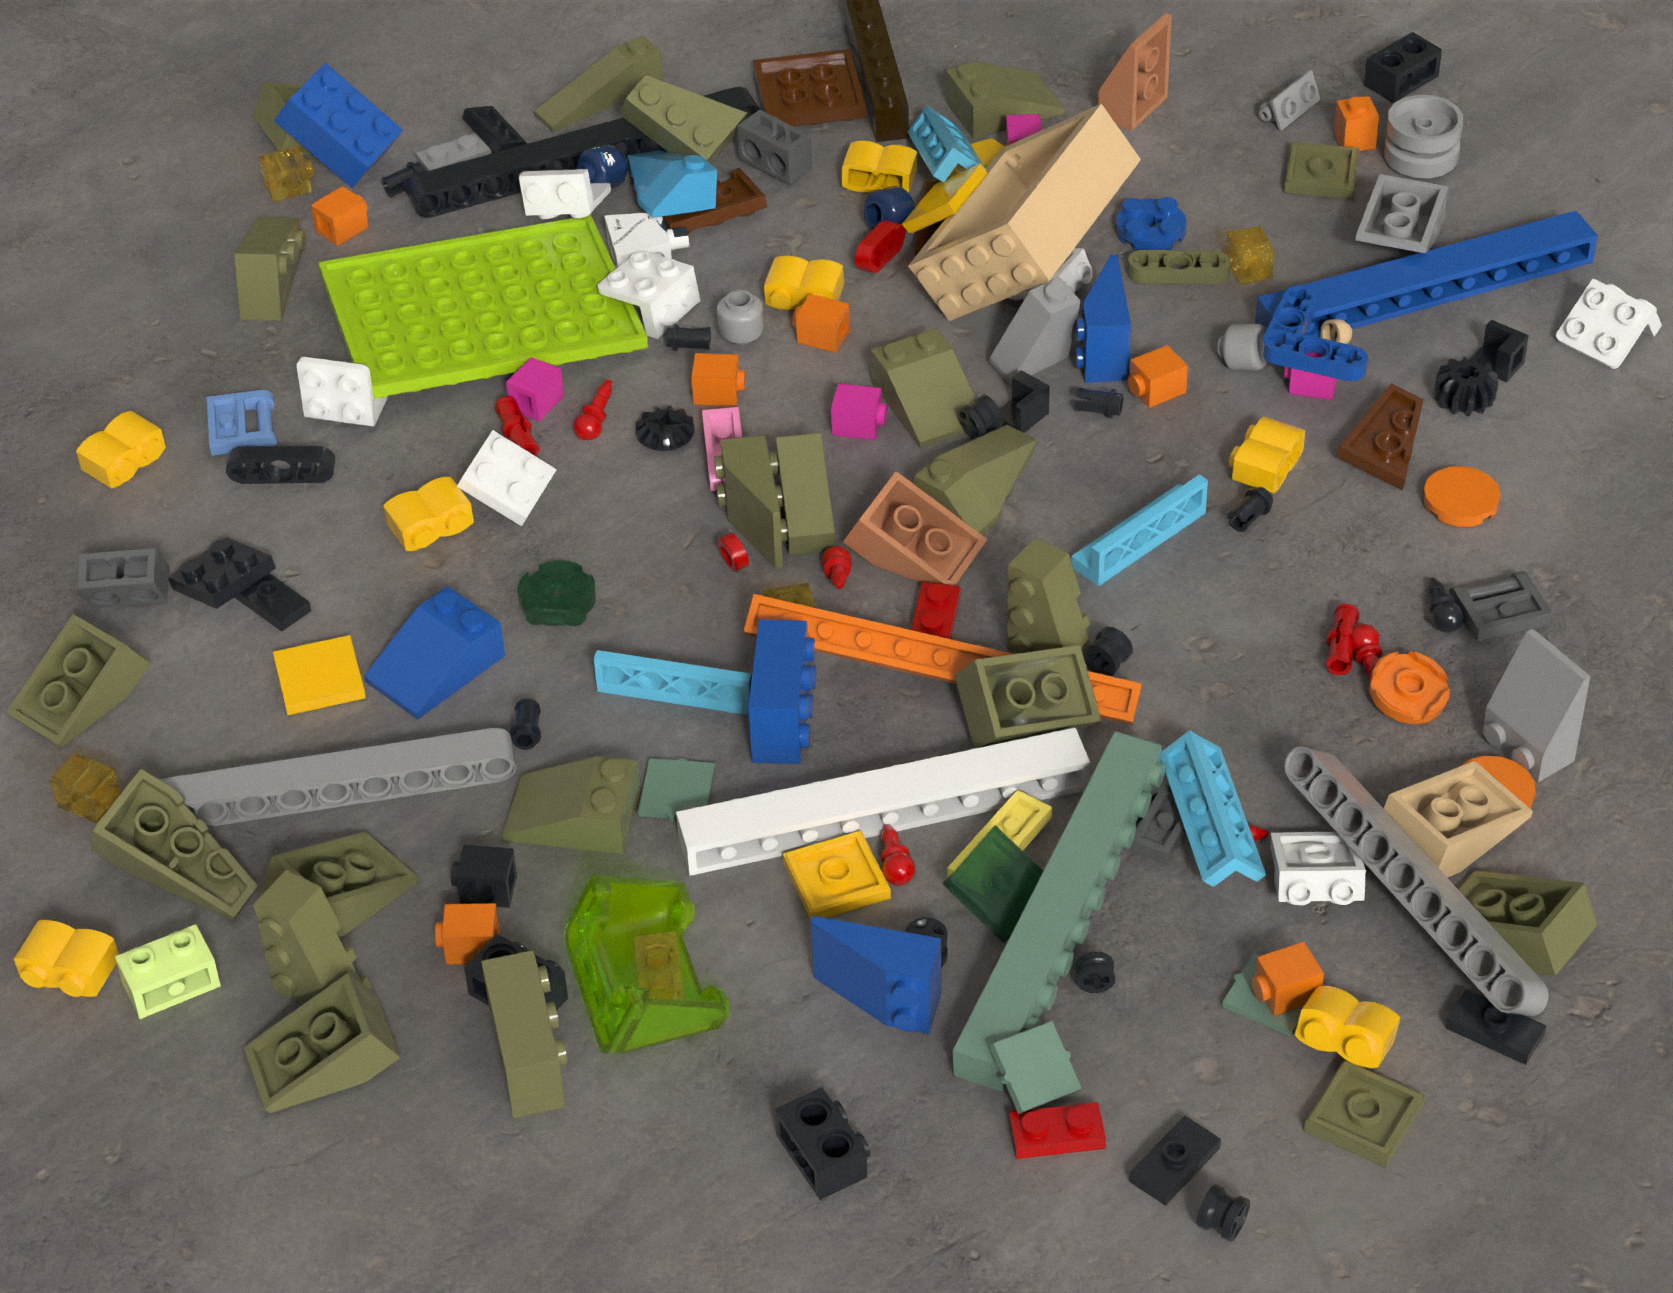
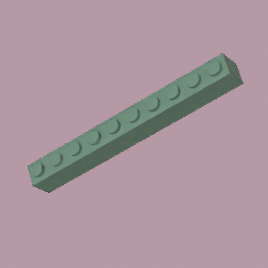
[953,731,1166,1092]

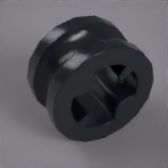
[1075,952,1115,993]

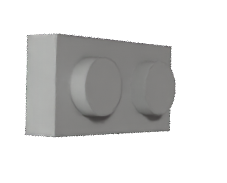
[416,133,491,171]

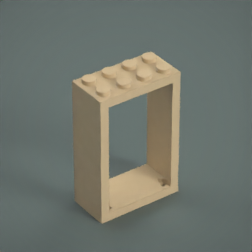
[908,104,1141,321]

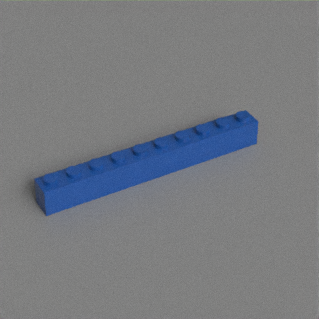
[1255,211,1598,338]

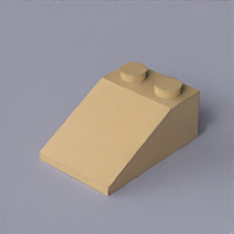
[1384,761,1533,878]

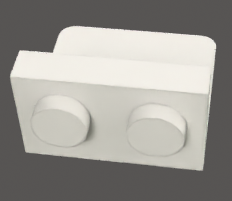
[519,169,611,219]
[598,251,701,339]
[1556,278,1662,369]
[297,357,387,426]

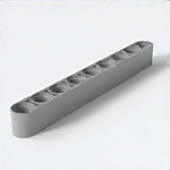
[160,728,516,827]
[1284,746,1549,1016]

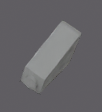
[989,277,1081,386]

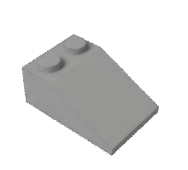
[1355,174,1449,253]
[1482,628,1590,783]

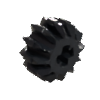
[1434,356,1498,416]

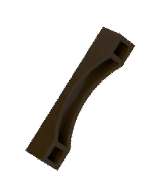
[844,0,909,142]

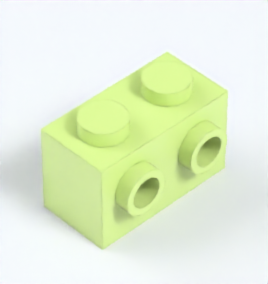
[115,924,221,1019]

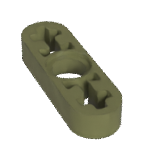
[1127,250,1231,284]

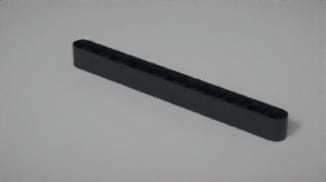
[405,87,761,218]

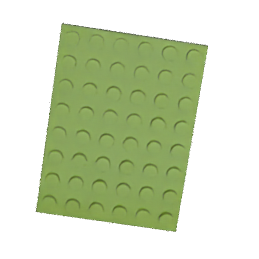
[318,215,648,398]

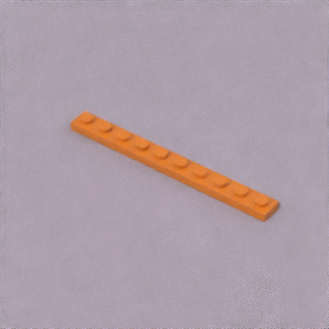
[743,594,1142,725]

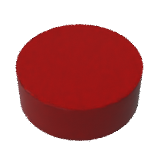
[717,532,749,572]

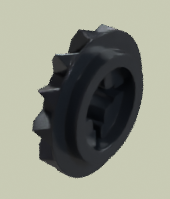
[636,405,695,451]

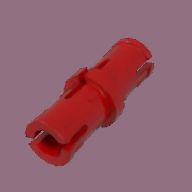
[494,396,540,457]
[1326,604,1360,675]

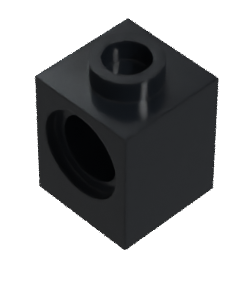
[451,845,517,908]

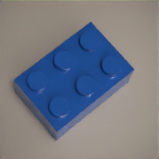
[274,62,403,189]
[748,619,817,764]

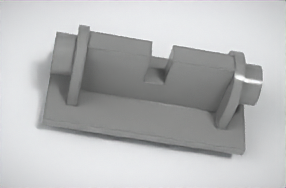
[1259,69,1321,131]

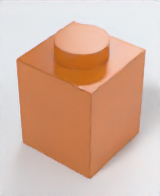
[1333,96,1379,151]
[311,186,369,246]
[793,294,851,353]
[1128,345,1188,408]
[691,353,746,406]
[435,903,500,965]
[1251,942,1324,1016]

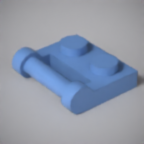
[206,390,278,456]

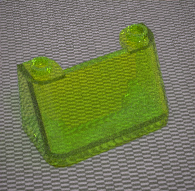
[565,875,731,1054]

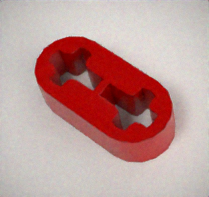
[855,220,905,273]

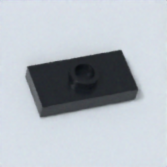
[462,106,527,153]
[234,573,311,632]
[1445,990,1547,1065]
[1129,1115,1221,1206]

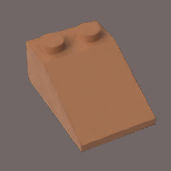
[1096,13,1172,131]
[843,471,988,585]

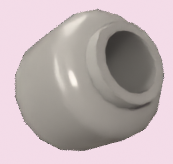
[717,290,764,345]
[1218,324,1267,371]

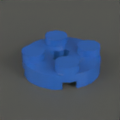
[1116,197,1186,251]

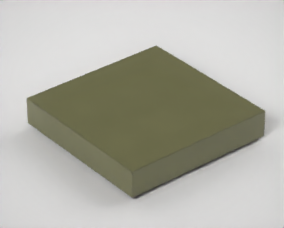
[1284,142,1359,199]
[1304,1059,1426,1168]

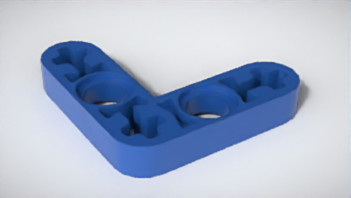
[1262,285,1368,381]

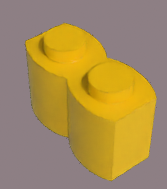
[842,141,917,193]
[764,256,844,310]
[76,411,166,488]
[1229,417,1306,494]
[383,477,474,551]
[14,920,119,997]
[1295,986,1401,1068]

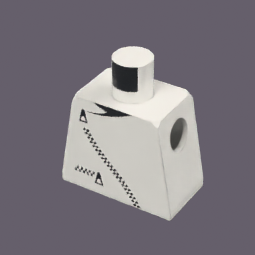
[604,213,689,268]

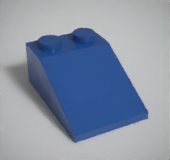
[1075,255,1131,383]
[364,586,505,720]
[811,916,941,1034]

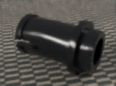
[381,162,426,198]
[666,322,711,351]
[1075,388,1124,419]
[1227,487,1273,532]
[509,699,541,750]

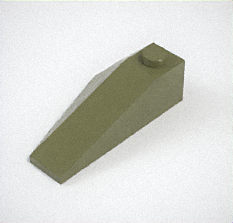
[534,36,663,132]
[914,425,1037,535]
[91,768,258,921]

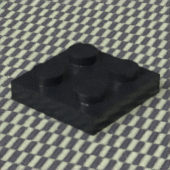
[168,537,276,609]

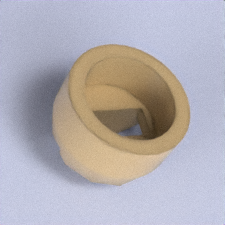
[1320,319,1352,344]

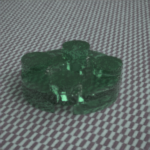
[518,560,596,626]

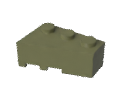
[621,75,747,165]
[234,217,306,321]
[769,433,835,555]
[1007,537,1090,667]
[253,870,372,1004]
[481,950,568,1119]

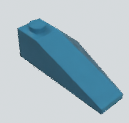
[627,151,717,218]

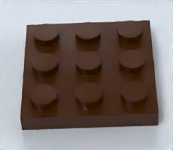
[753,49,867,126]

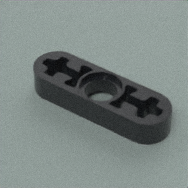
[226,446,336,484]

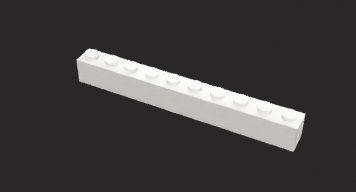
[676,728,1090,876]

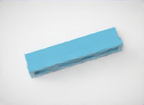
[907,105,986,183]
[1071,474,1208,586]
[594,650,752,715]
[1161,730,1266,887]

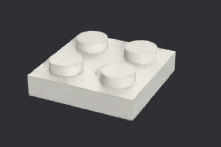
[457,430,557,526]

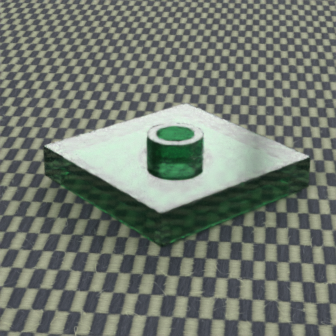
[942,825,1043,943]

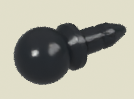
[1428,577,1464,633]

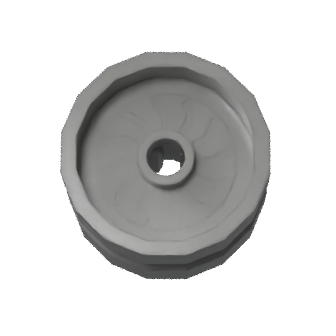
[1384,95,1463,179]

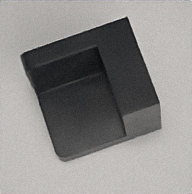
[1470,320,1529,382]
[1000,370,1050,433]

